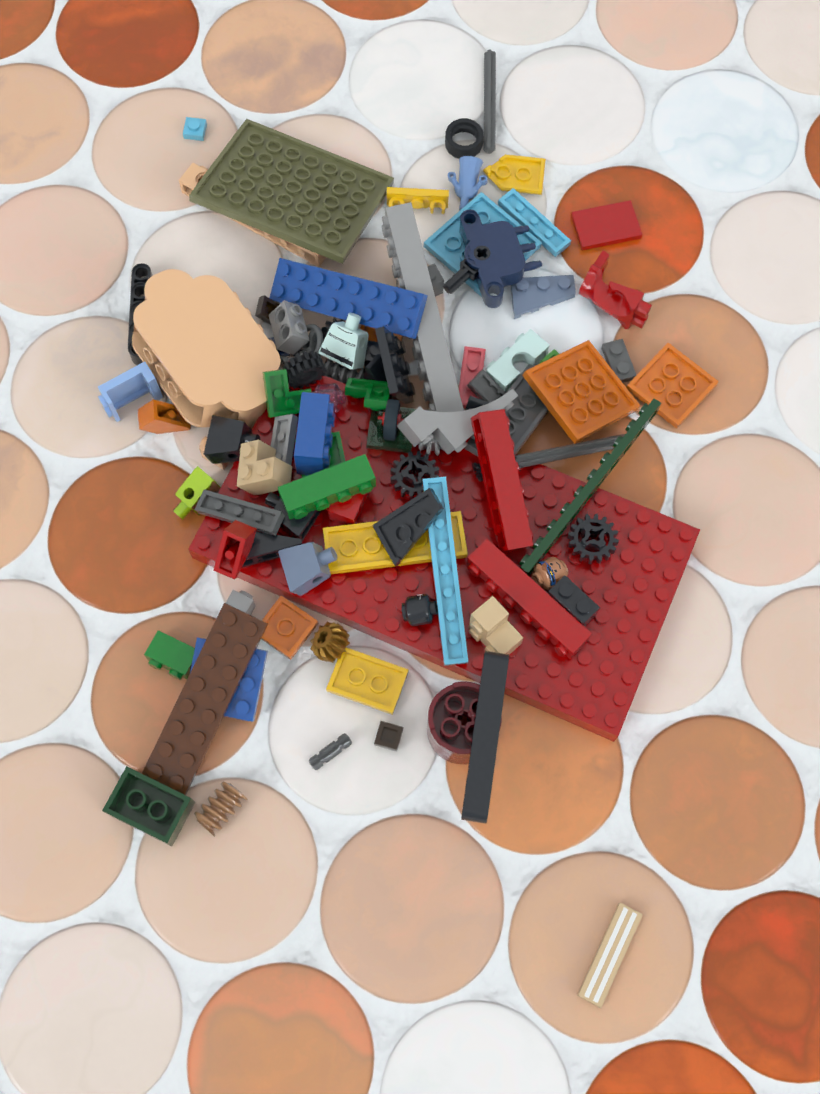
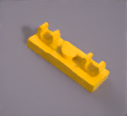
[387,187,449,214]

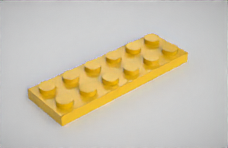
[323,511,468,574]

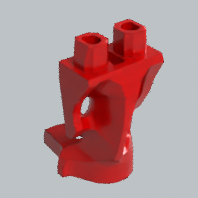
[578,250,652,329]

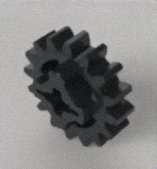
[390,451,440,500]
[567,514,619,564]

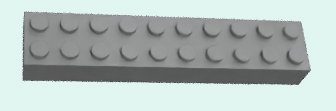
[382,202,464,412]

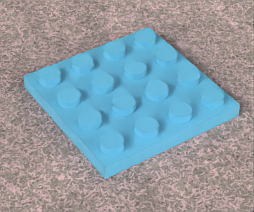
[424,192,542,297]

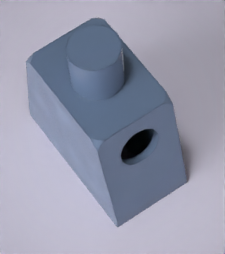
[278,542,338,596]

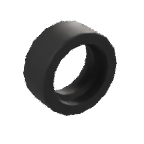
[445,118,484,159]

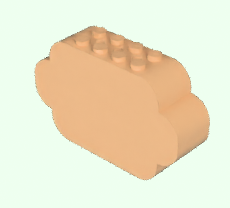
[132,269,281,429]

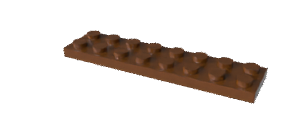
[142,603,268,795]

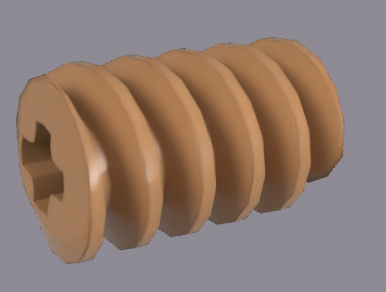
[194,781,248,837]

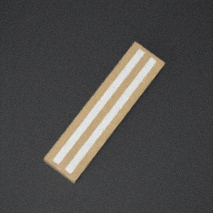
[577,903,643,1008]

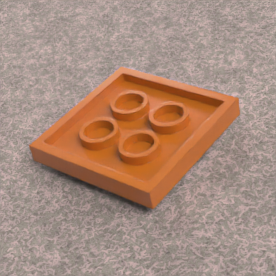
[626,343,719,429]

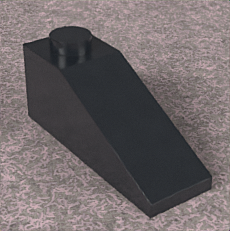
[242,531,302,568]

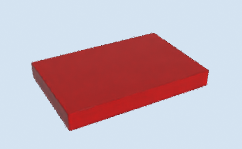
[571,200,642,251]

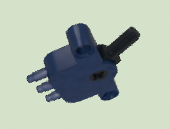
[443,209,542,308]

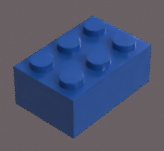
[294,392,335,475]

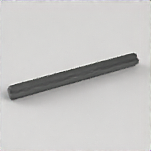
[483,49,496,154]
[515,434,625,468]

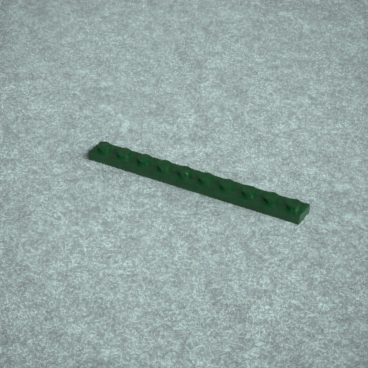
[519,398,661,576]

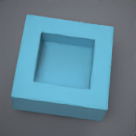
[183,117,207,141]

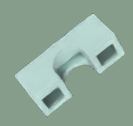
[485,329,550,392]

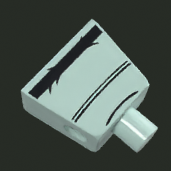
[318,313,369,370]

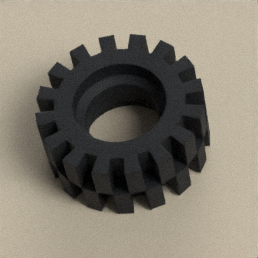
[283,351,327,389]

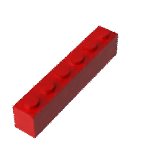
[471,409,533,552]
[467,539,592,659]

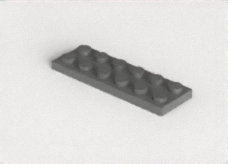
[465,364,549,456]

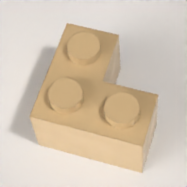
[237,439,292,495]
[469,596,523,654]

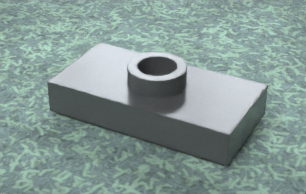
[466,369,506,402]

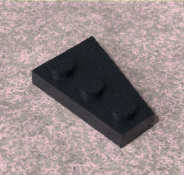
[372,488,444,566]

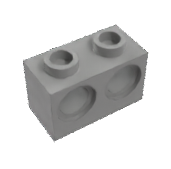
[269,300,309,355]

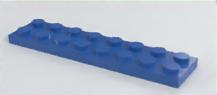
[269,258,428,339]

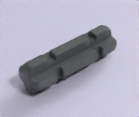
[309,733,352,770]

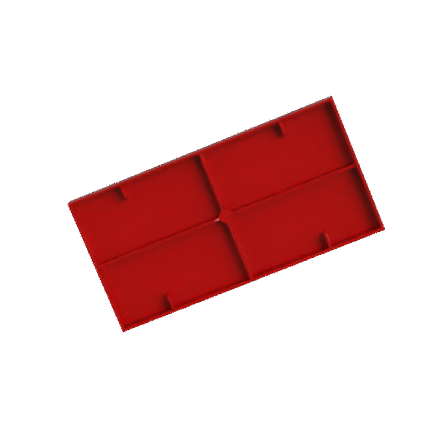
[188,376,700,742]

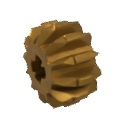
[310,621,350,663]

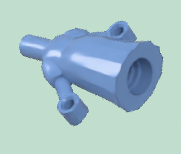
[447,156,488,211]

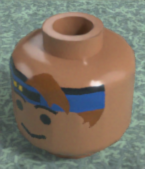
[532,557,568,591]

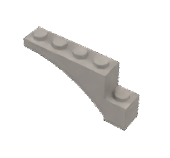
[397,389,518,454]

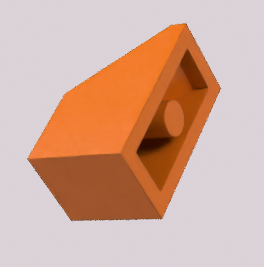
[138,399,191,434]

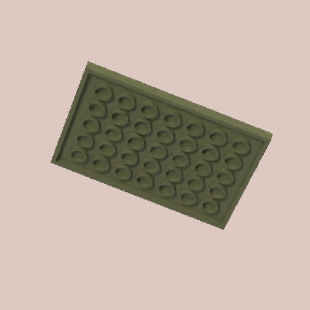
[189,118,394,264]

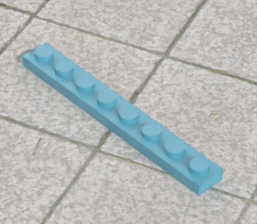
[422,477,468,666]

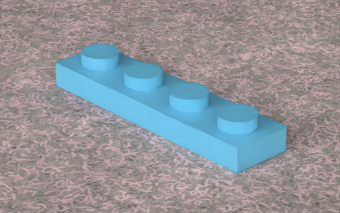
[498,188,571,257]

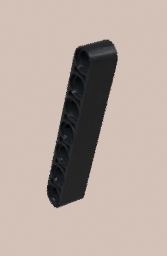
[461,651,509,824]

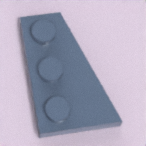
[510,275,576,319]

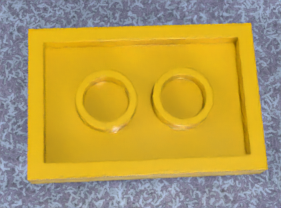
[326,647,409,715]

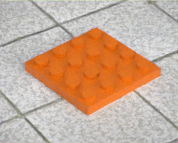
[522,340,640,444]

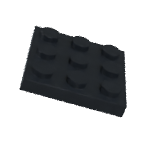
[375,326,415,404]

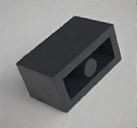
[548,575,600,626]

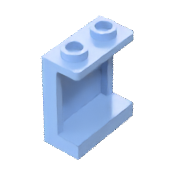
[98,361,163,422]

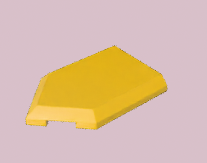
[483,154,546,195]

